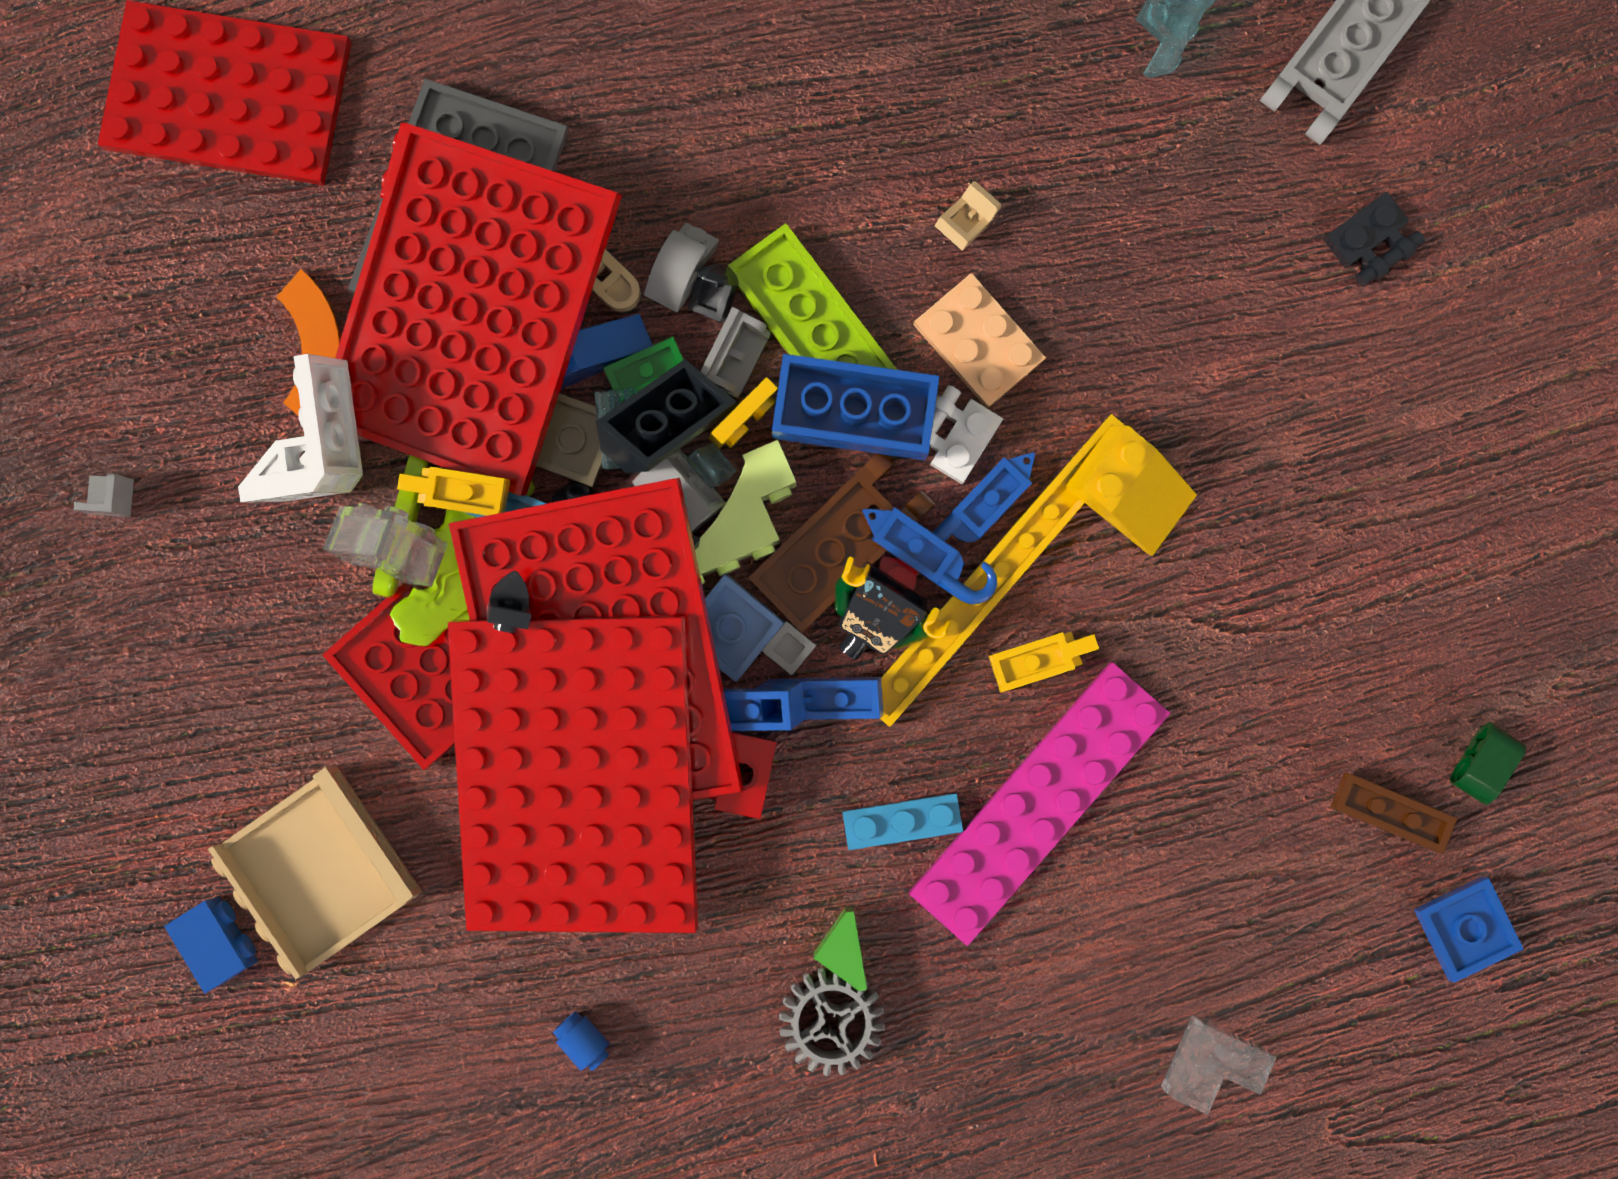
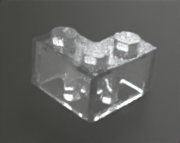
[323,503,448,587]
[1161,1015,1277,1115]

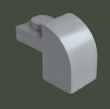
[644,223,719,312]

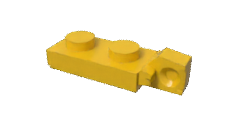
[397,467,510,516]
[988,631,1099,693]

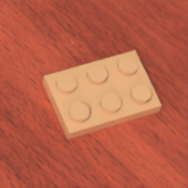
[913,273,1046,409]

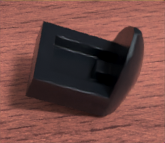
[688,264,739,322]
[486,571,531,633]

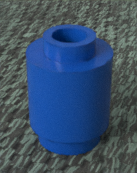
[552,1011,610,1071]

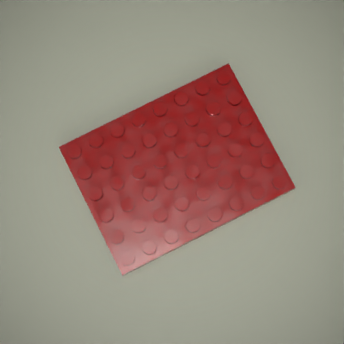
[335,123,622,496]
[449,477,744,800]
[448,616,698,933]

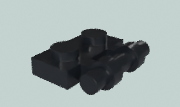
[1323,192,1425,287]

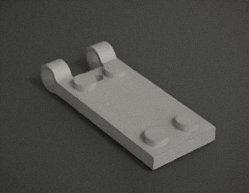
[1260,0,1430,145]

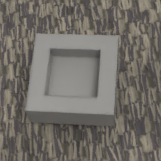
[762,621,816,676]

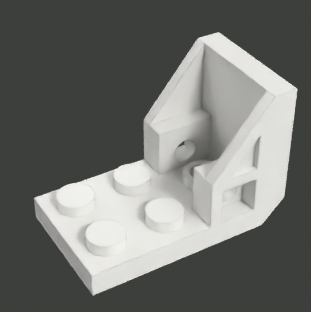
[238,354,363,502]

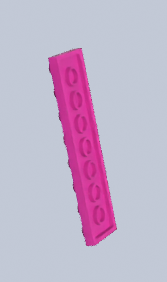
[908,662,1170,946]

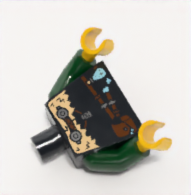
[835,557,952,660]

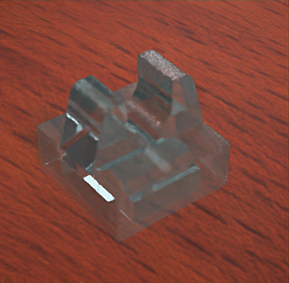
[686,443,737,489]

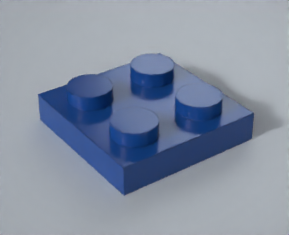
[1414,876,1524,983]

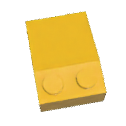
[1066,426,1197,556]

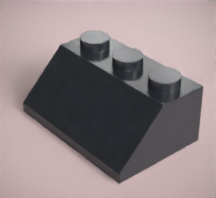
[596,359,737,473]

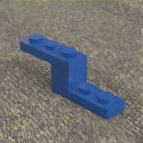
[723,677,884,731]

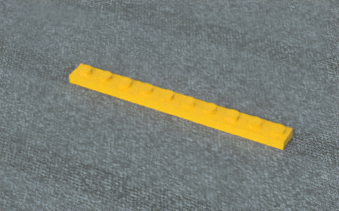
[880,414,1125,727]

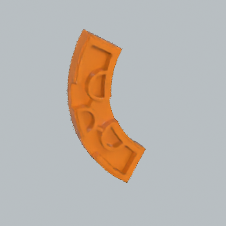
[276,269,342,416]

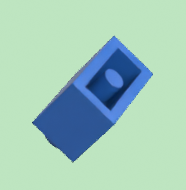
[164,896,258,994]

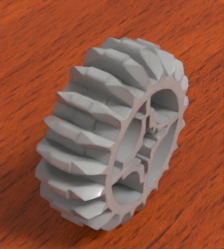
[779,967,885,1076]

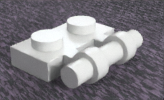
[930,385,1003,484]

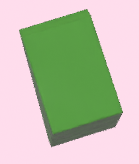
[813,906,867,991]

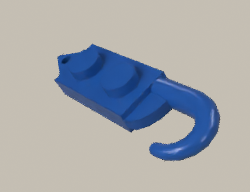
[932,452,1035,567]
[862,508,997,604]

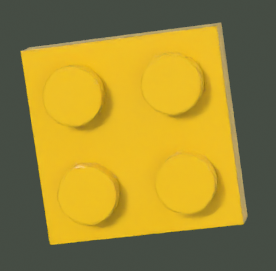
[708,377,778,449]

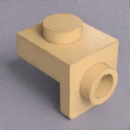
[934,181,1001,251]

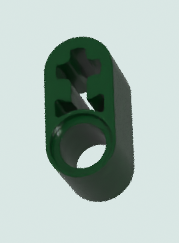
[1450,722,1526,805]

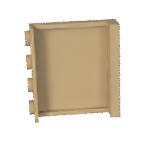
[208,765,423,980]

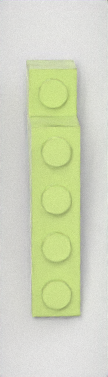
[695,440,796,584]

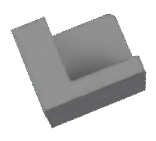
[74,473,134,517]

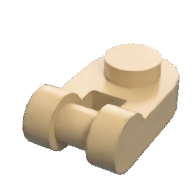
[592,249,641,312]

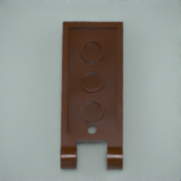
[748,454,936,633]

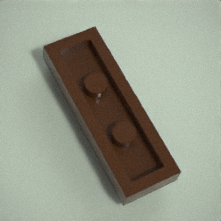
[1330,773,1457,854]

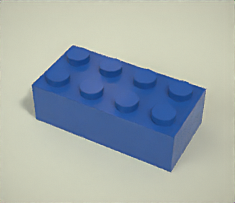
[772,354,939,460]

